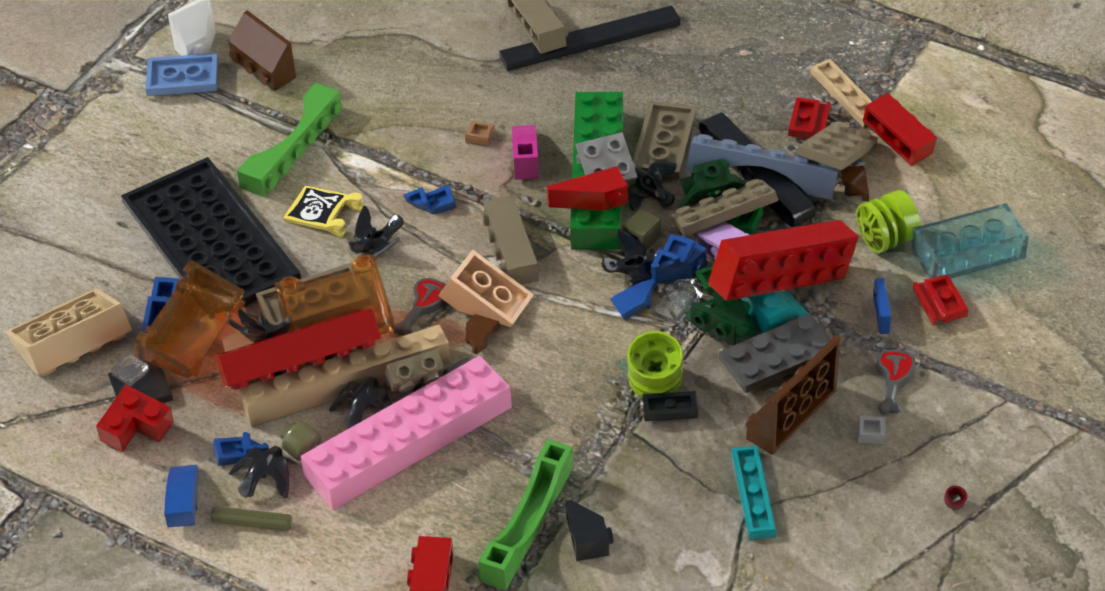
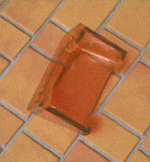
[274,254,395,335]
[134,259,245,379]

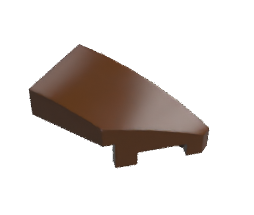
[839,166,869,201]
[465,314,500,355]

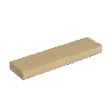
[810,59,872,128]

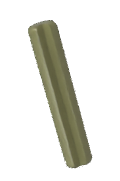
[211,506,292,531]

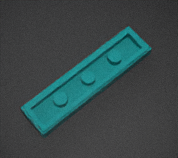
[731,445,776,540]

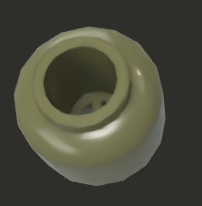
[281,421,321,461]

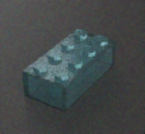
[911,203,1029,279]

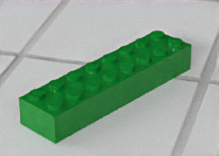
[570,91,624,250]

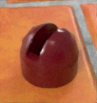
[944,485,967,510]

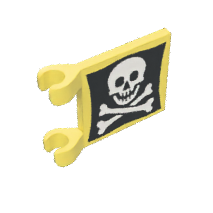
[283,186,364,237]

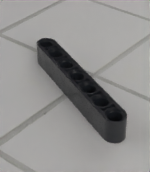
[698,112,815,227]

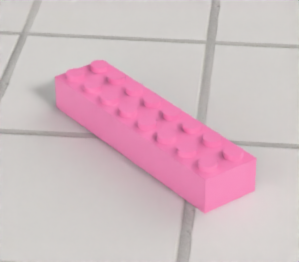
[301,355,512,510]

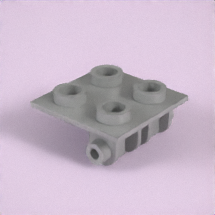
[575,132,637,181]

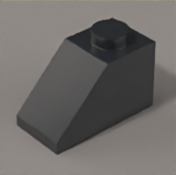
[565,500,614,561]

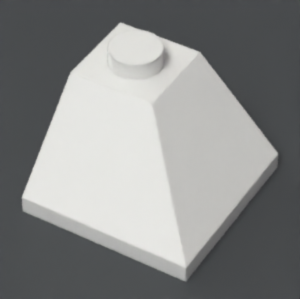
[168,0,216,56]

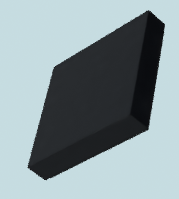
[108,358,173,403]

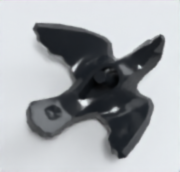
[628,161,677,211]
[348,206,404,257]
[601,229,657,285]
[227,308,291,341]
[329,377,391,429]
[228,446,289,498]

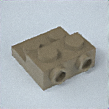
[384,349,444,392]

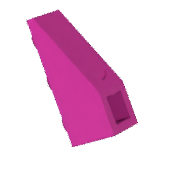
[511,125,539,180]

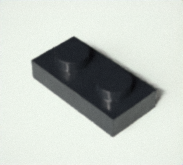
[642,391,698,422]

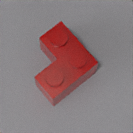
[96,384,174,452]

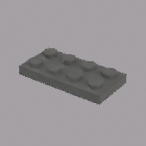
[719,314,831,393]

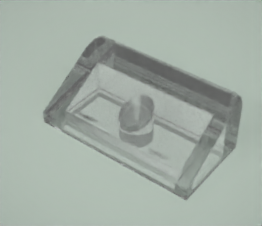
[652,278,703,325]

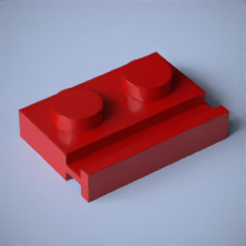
[788,97,831,139]
[913,274,969,325]

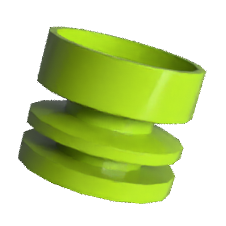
[856,189,921,254]
[627,331,683,398]

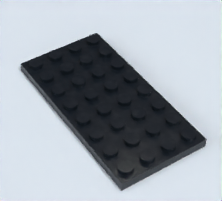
[121,157,301,321]

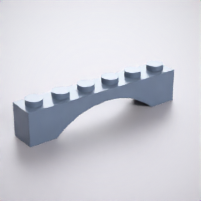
[686,134,838,200]

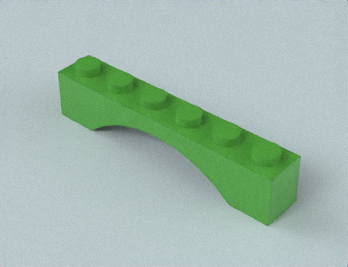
[237,82,342,197]
[478,439,574,591]

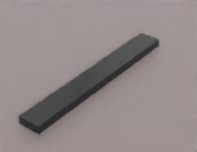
[499,5,680,71]

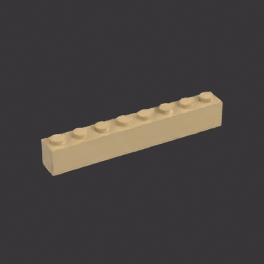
[240,324,451,427]

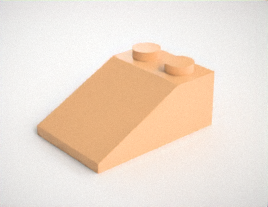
[438,249,534,327]

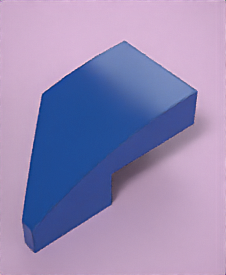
[403,185,457,214]
[651,234,695,271]
[610,279,658,320]
[213,432,269,466]

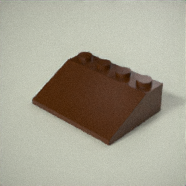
[746,336,840,455]

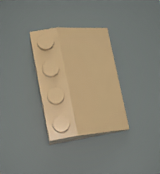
[5,288,132,375]

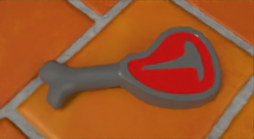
[393,278,447,335]
[877,350,916,413]

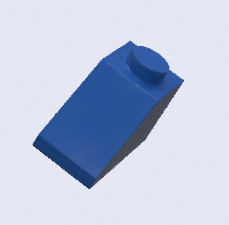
[651,235,708,284]

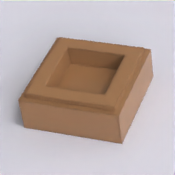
[465,121,495,146]

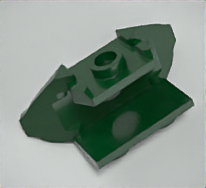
[677,158,747,209]
[684,291,757,346]

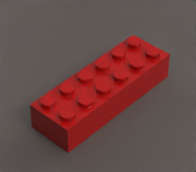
[708,220,859,301]
[214,308,382,390]

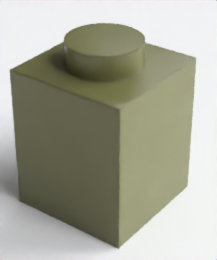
[623,208,661,250]

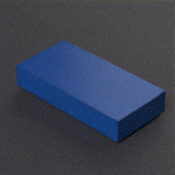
[873,278,891,334]

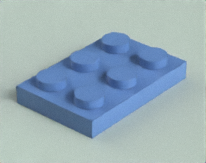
[146,53,218,96]

